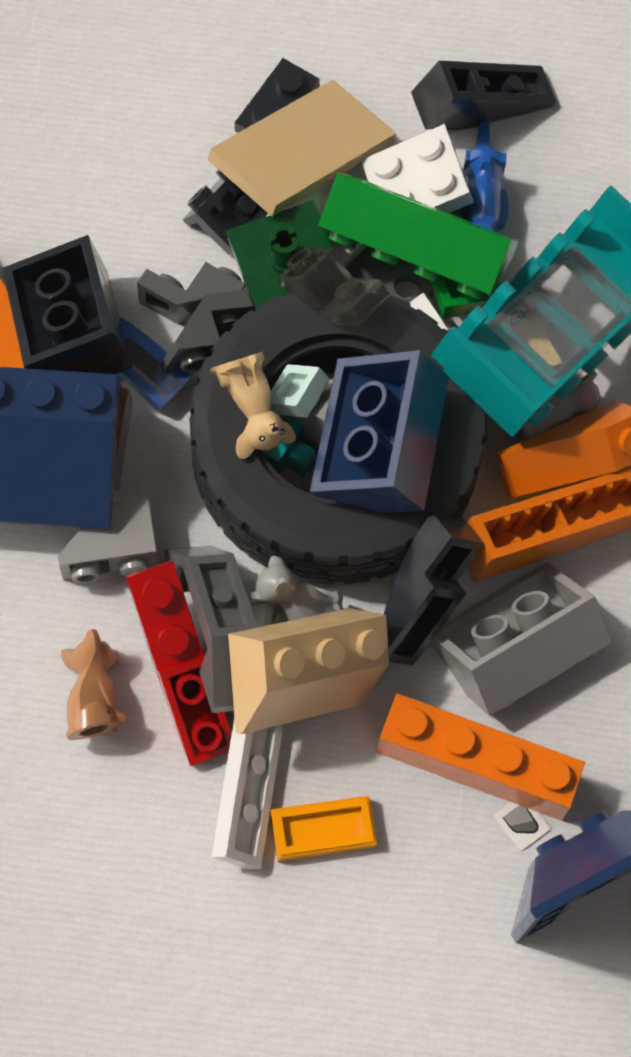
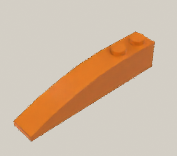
[467,467,631,582]

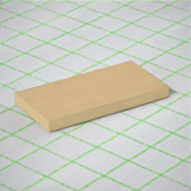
[208,80,396,217]

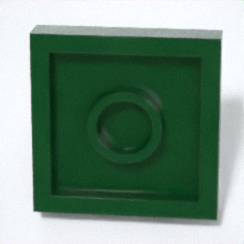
[226,200,346,310]

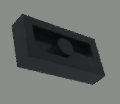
[235,58,320,133]

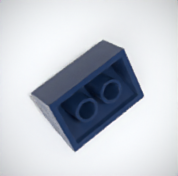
[310,350,449,513]

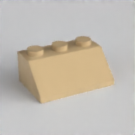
[228,608,389,734]

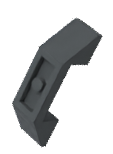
[164,546,258,713]

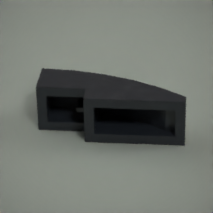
[383,511,484,665]

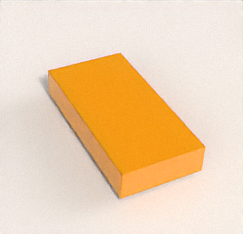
[270,795,377,862]

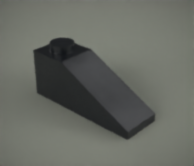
[411,60,557,130]

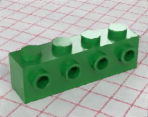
[318,172,519,300]

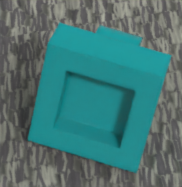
[263,416,316,477]

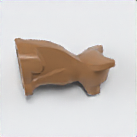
[61,629,129,740]

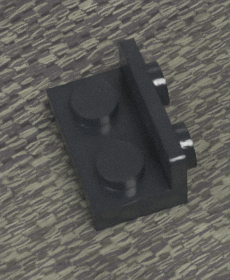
[182,169,268,255]

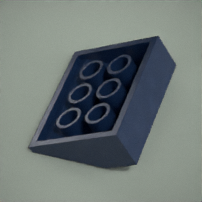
[0,367,123,530]

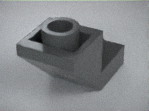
[137,262,246,324]
[161,290,253,372]

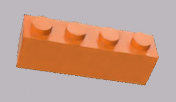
[376,693,586,821]

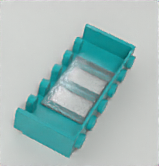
[431,185,631,437]

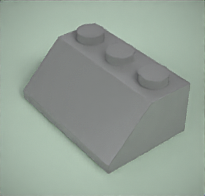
[431,562,612,716]

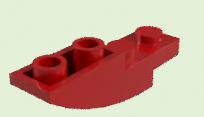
[125,560,232,766]

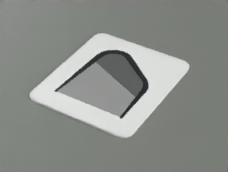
[494,802,550,851]

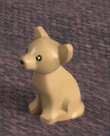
[211,352,296,459]

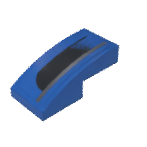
[116,317,192,411]

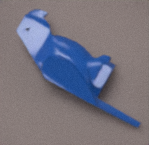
[458,123,509,232]

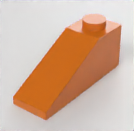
[496,400,631,498]

